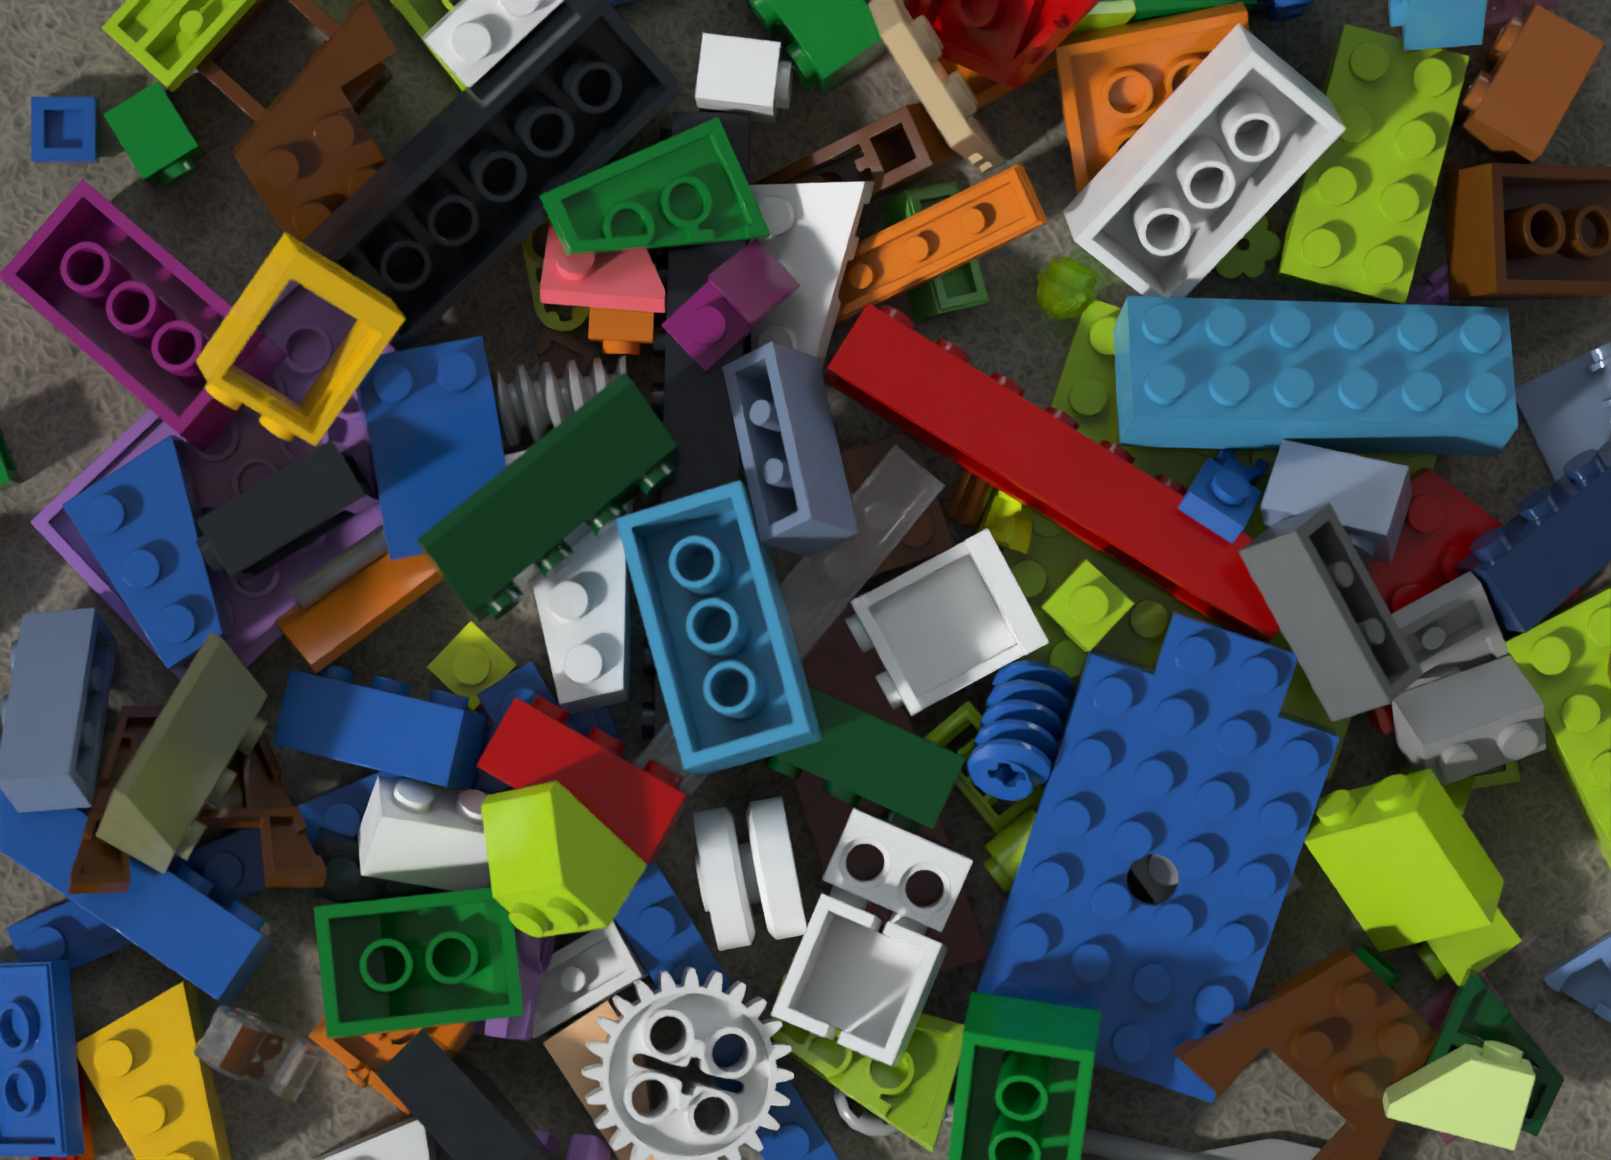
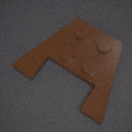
[232,0,398,242]
[68,705,327,894]
[1172,947,1439,1160]

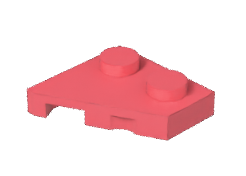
[540,220,666,313]

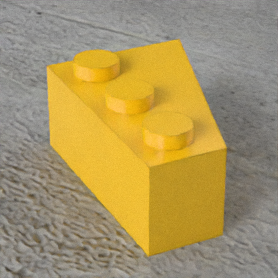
[76,980,232,1160]

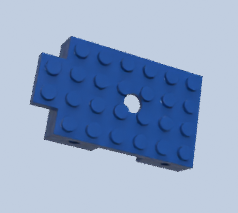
[967,612,1340,1103]

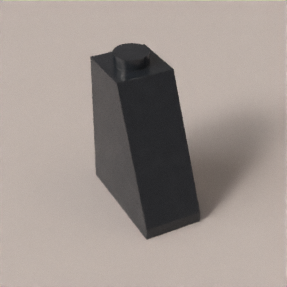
[377,1028,556,1160]

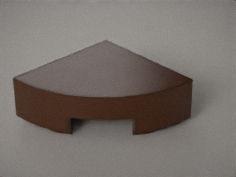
[537,324,601,379]

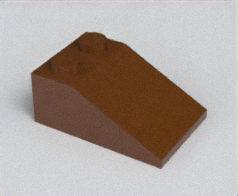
[1444,163,1611,301]

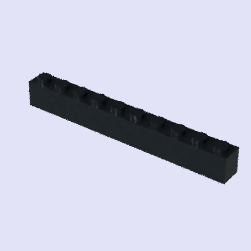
[642,111,751,754]

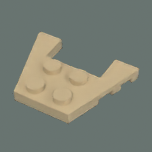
[868,0,1006,174]

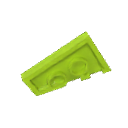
[770,975,964,1154]

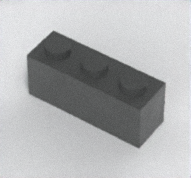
[1239,503,1423,722]

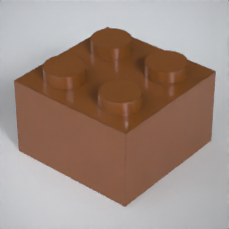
[1453,4,1605,164]

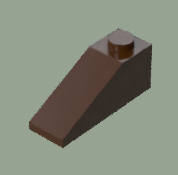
[751,103,964,206]

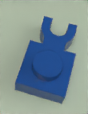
[1178,449,1269,544]

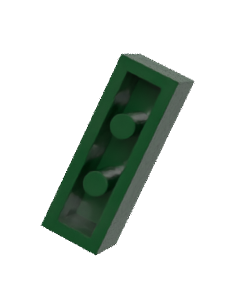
[764,684,966,834]

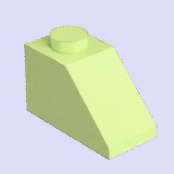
[1382,1041,1536,1151]

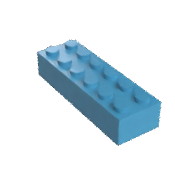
[1113,296,1518,456]

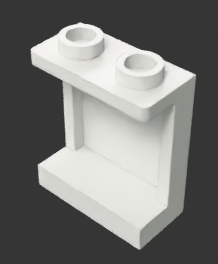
[845,528,1049,716]

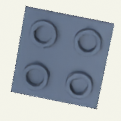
[1515,341,1611,482]

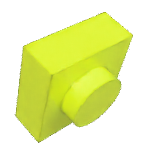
[427,621,518,711]

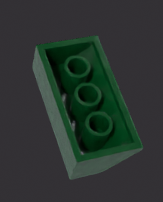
[416,372,680,623]

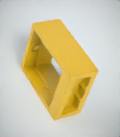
[196,232,405,447]

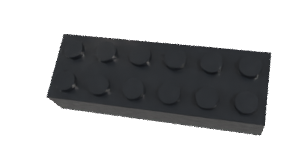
[302,0,685,351]

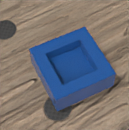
[31,97,100,164]

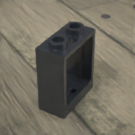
[196,439,378,581]

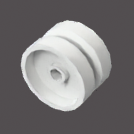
[693,796,807,951]

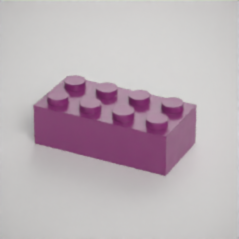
[0,179,288,452]

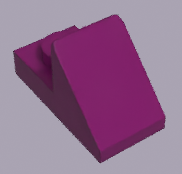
[662,238,800,374]

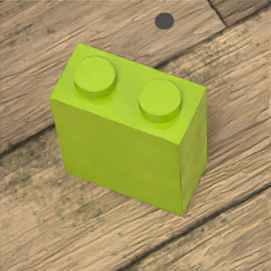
[1304,768,1504,952]

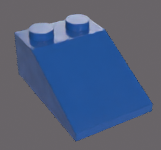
[356,336,506,561]

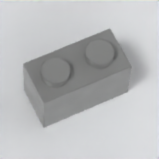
[1392,655,1546,786]

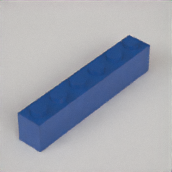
[0,740,276,1006]

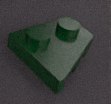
[1423,968,1564,1137]

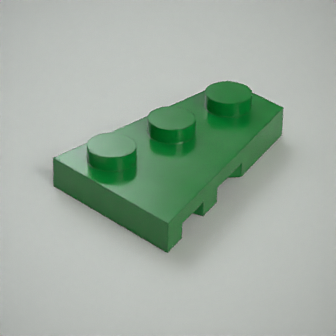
[540,117,771,256]

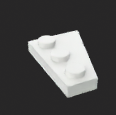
[749,181,875,370]

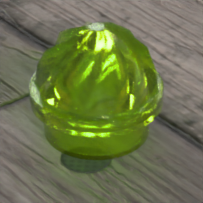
[1036,255,1099,320]

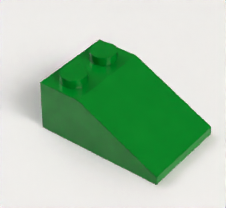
[314,887,524,1040]

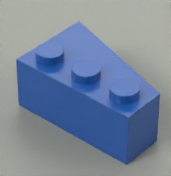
[62,434,233,669]

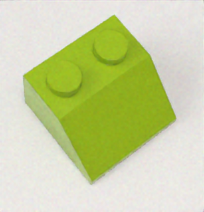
[481,781,647,938]

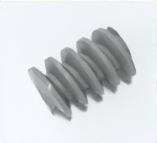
[497,355,629,446]

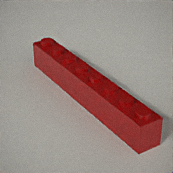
[823,303,1280,643]

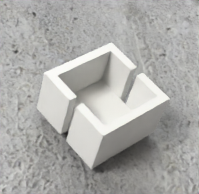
[771,893,948,1068]

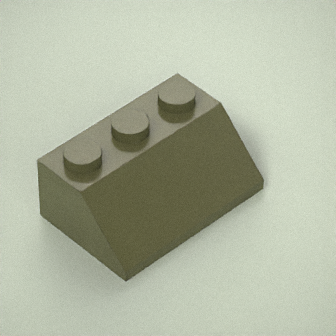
[96,632,268,874]

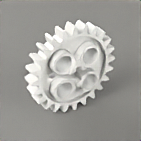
[581,967,794,1160]

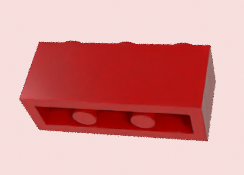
[476,694,691,865]

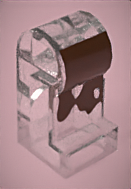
[193,1005,324,1102]

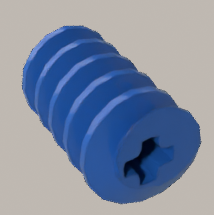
[968,660,1074,802]

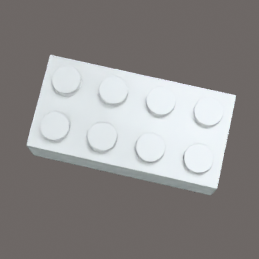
[1063,23,1346,298]

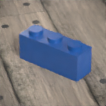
[273,665,489,790]

